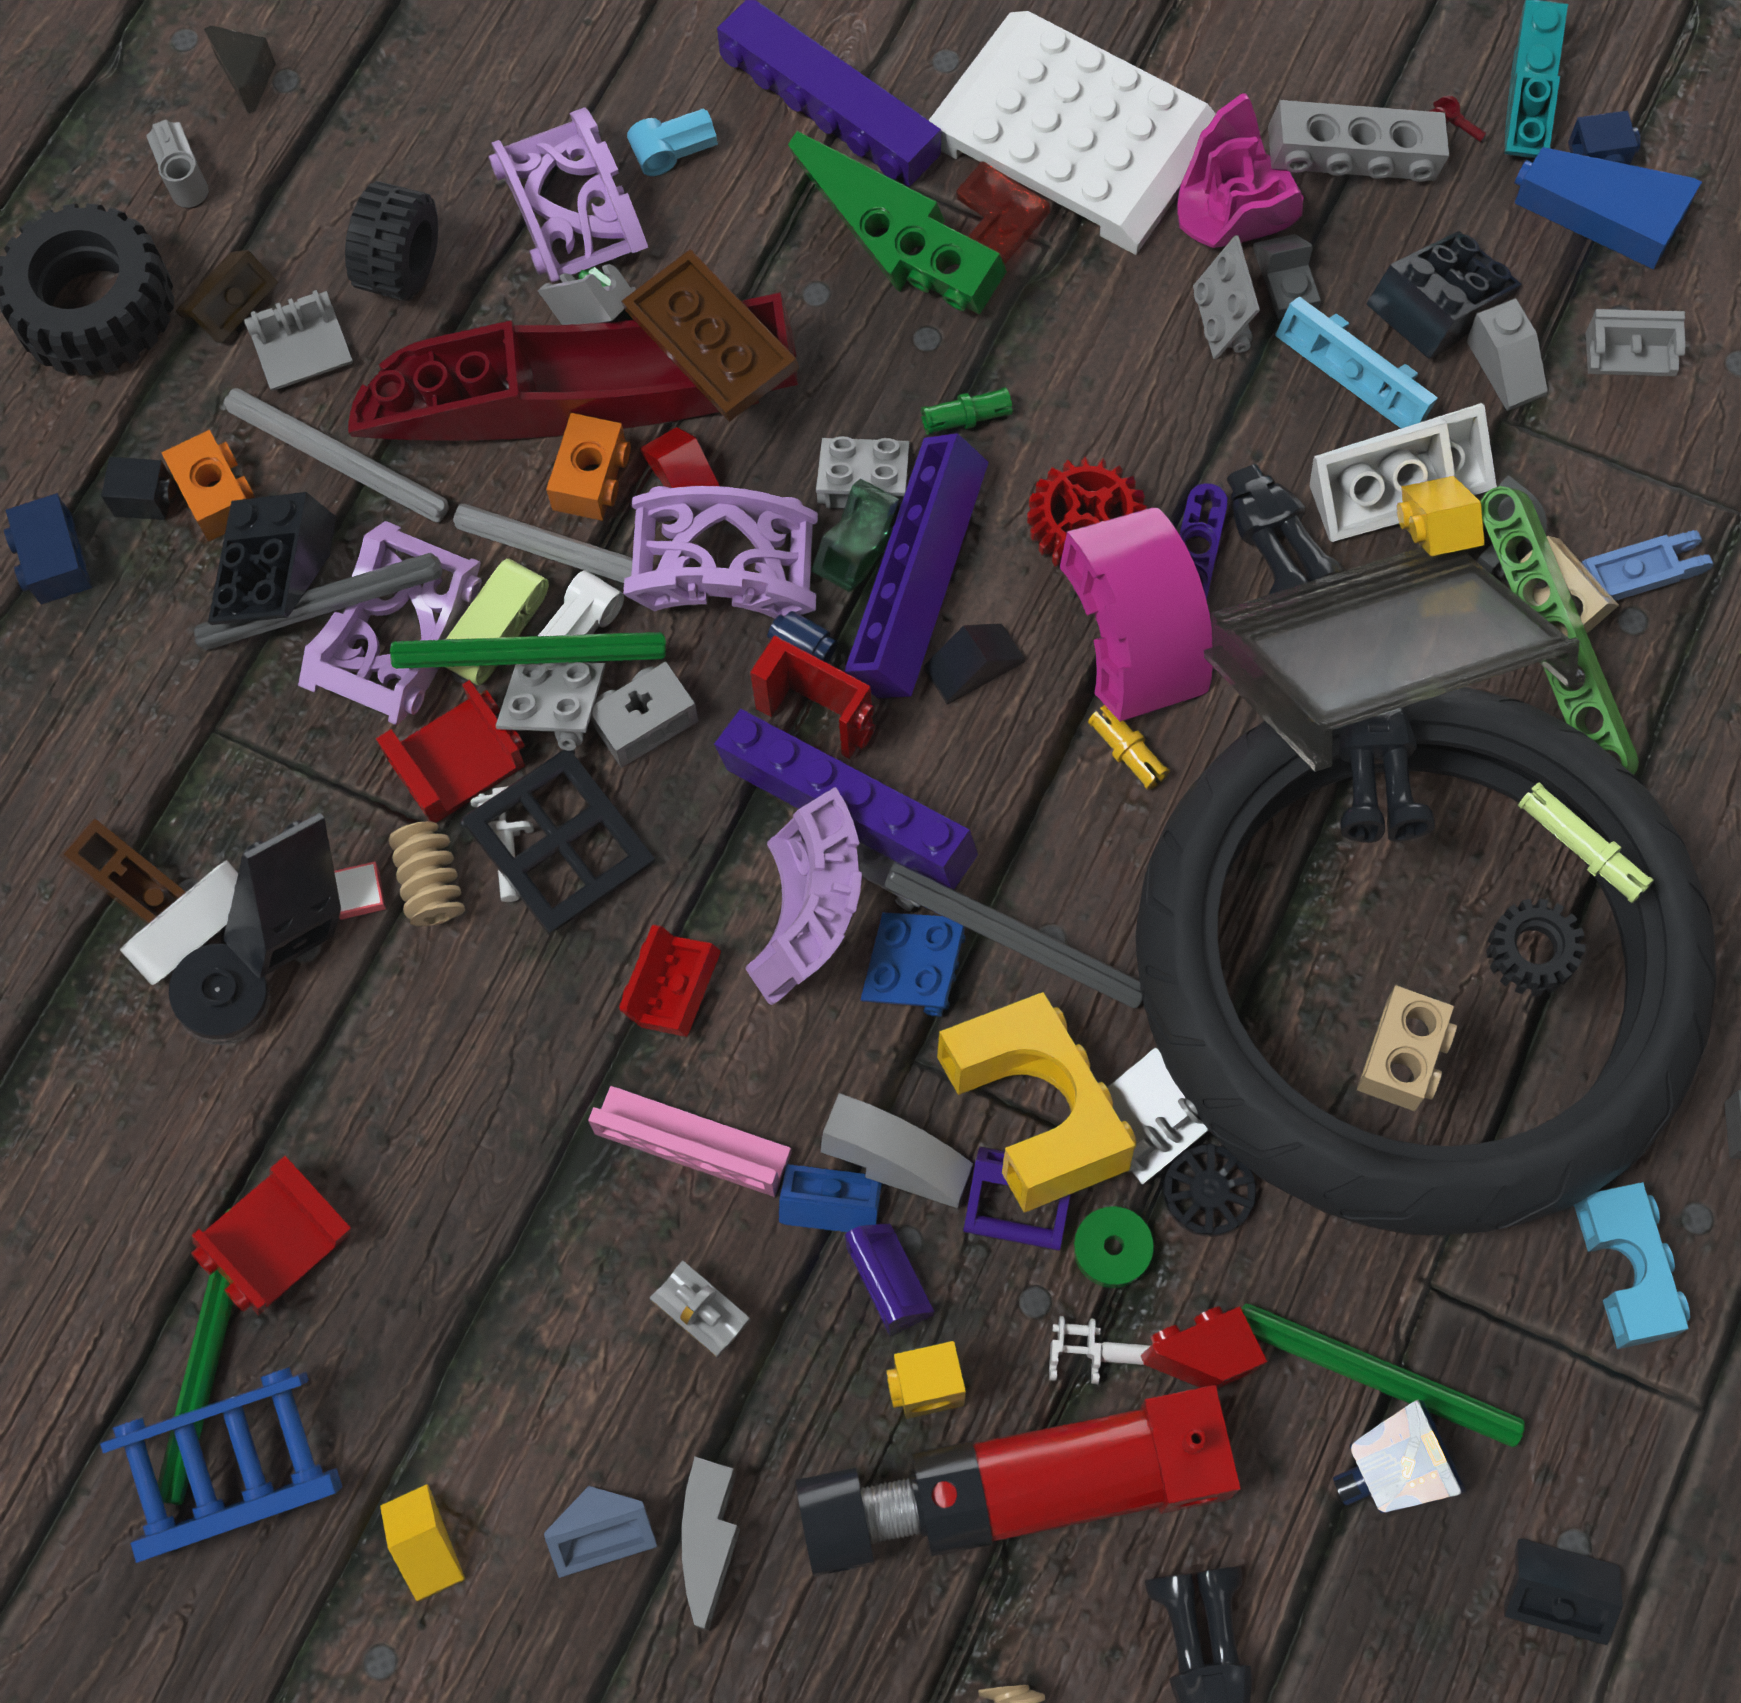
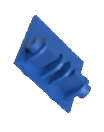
[861,912,966,1017]

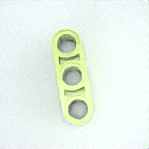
[446,558,549,686]

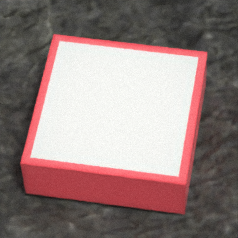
[334,861,386,920]

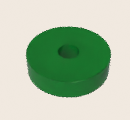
[1073,1206,1154,1288]

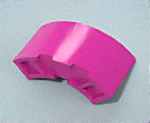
[1060,508,1213,721]

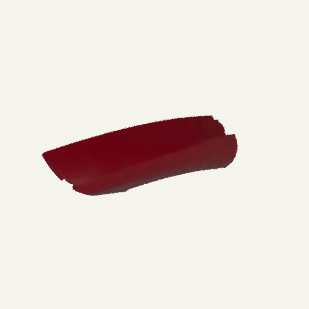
[348,292,798,441]

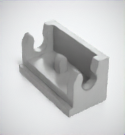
[538,264,636,325]
[1585,309,1685,376]

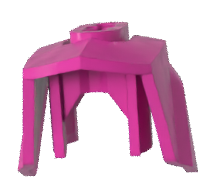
[1177,93,1304,248]

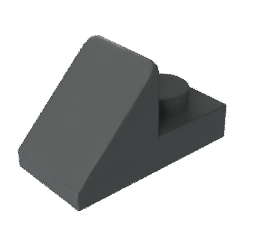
[1253,234,1321,319]

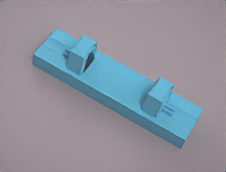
[1275,296,1438,429]

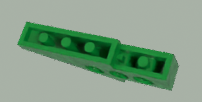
[788,131,1007,315]

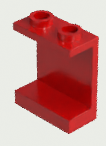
[750,635,875,759]
[376,680,525,823]
[191,1156,351,1316]

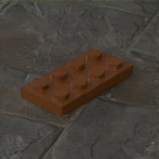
[621,249,799,422]

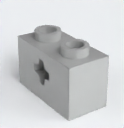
[590,661,698,768]

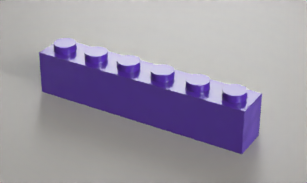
[717,0,941,187]
[844,433,989,698]
[714,708,978,889]

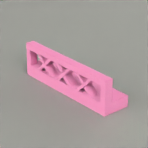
[588,1086,792,1197]

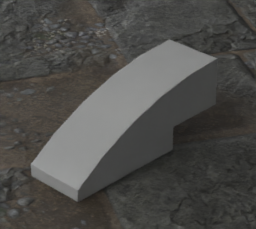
[821,1093,973,1208]
[682,1457,740,1631]

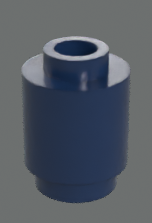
[767,611,838,664]

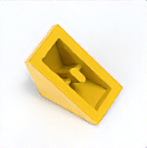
[380,1484,465,1602]

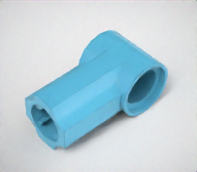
[627,108,718,176]

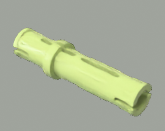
[1518,782,1654,903]

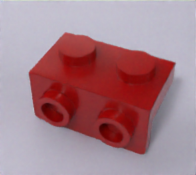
[619,925,721,1037]

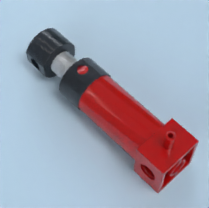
[795,1385,1241,1577]

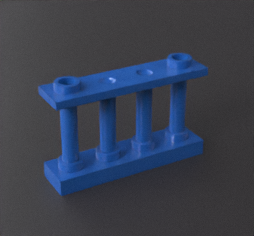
[100,1367,342,1563]

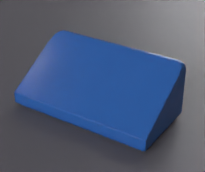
[779,1164,882,1232]

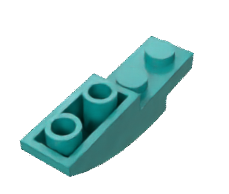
[1504,0,1568,158]

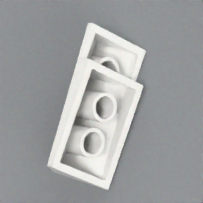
[1309,403,1497,542]

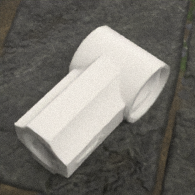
[538,570,624,636]

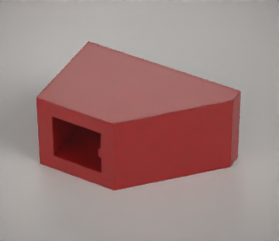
[1140,1306,1267,1389]

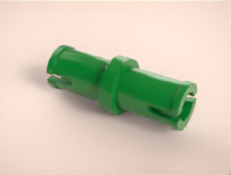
[921,387,1013,435]

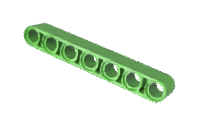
[1481,486,1639,775]

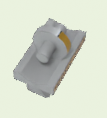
[650,1260,751,1359]

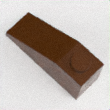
[59,819,186,924]

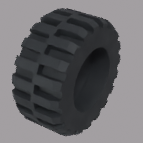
[0,203,174,376]

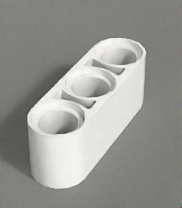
[120,860,238,985]

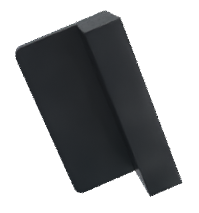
[1504,1539,1623,1645]

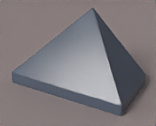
[544,1486,657,1578]

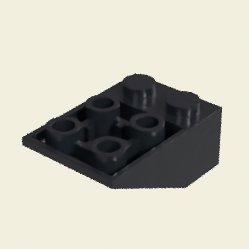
[1366,231,1522,359]
[208,492,336,625]
[223,813,341,979]

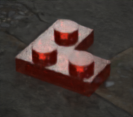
[956,161,1050,265]

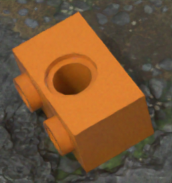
[546,413,631,521]
[161,429,256,542]

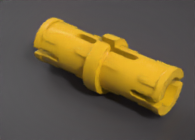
[1088,705,1170,790]

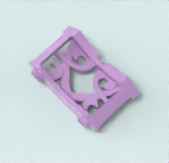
[488,107,648,283]
[623,486,818,619]
[298,521,482,725]
[746,787,862,1005]

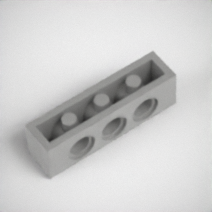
[1268,100,1449,182]

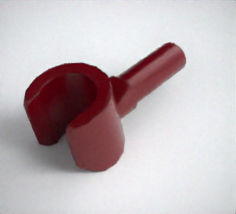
[1429,96,1486,142]

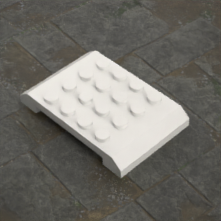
[929,11,1216,255]

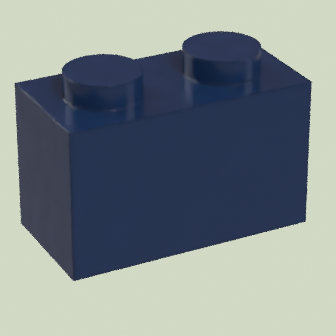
[4,493,92,605]

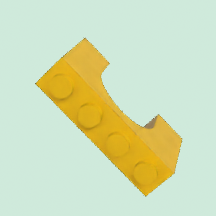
[937,992,1136,1213]

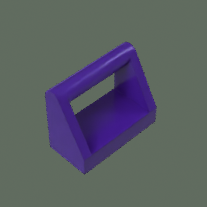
[963,1147,1070,1251]
[845,1223,934,1337]

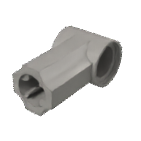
[146,120,209,208]

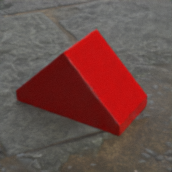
[640,427,720,488]

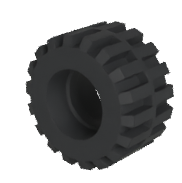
[345,181,439,301]

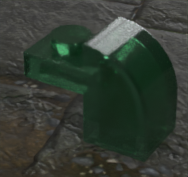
[812,478,899,592]

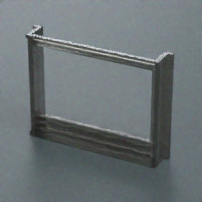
[1204,547,1585,772]

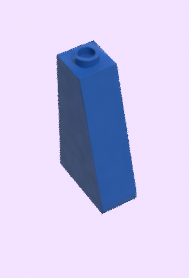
[1514,147,1702,270]

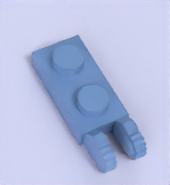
[1581,530,1713,601]

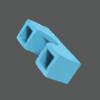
[1574,1182,1690,1349]

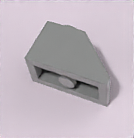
[1466,298,1548,411]

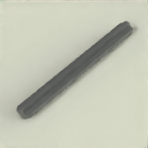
[194,553,442,650]
[885,863,1143,1008]

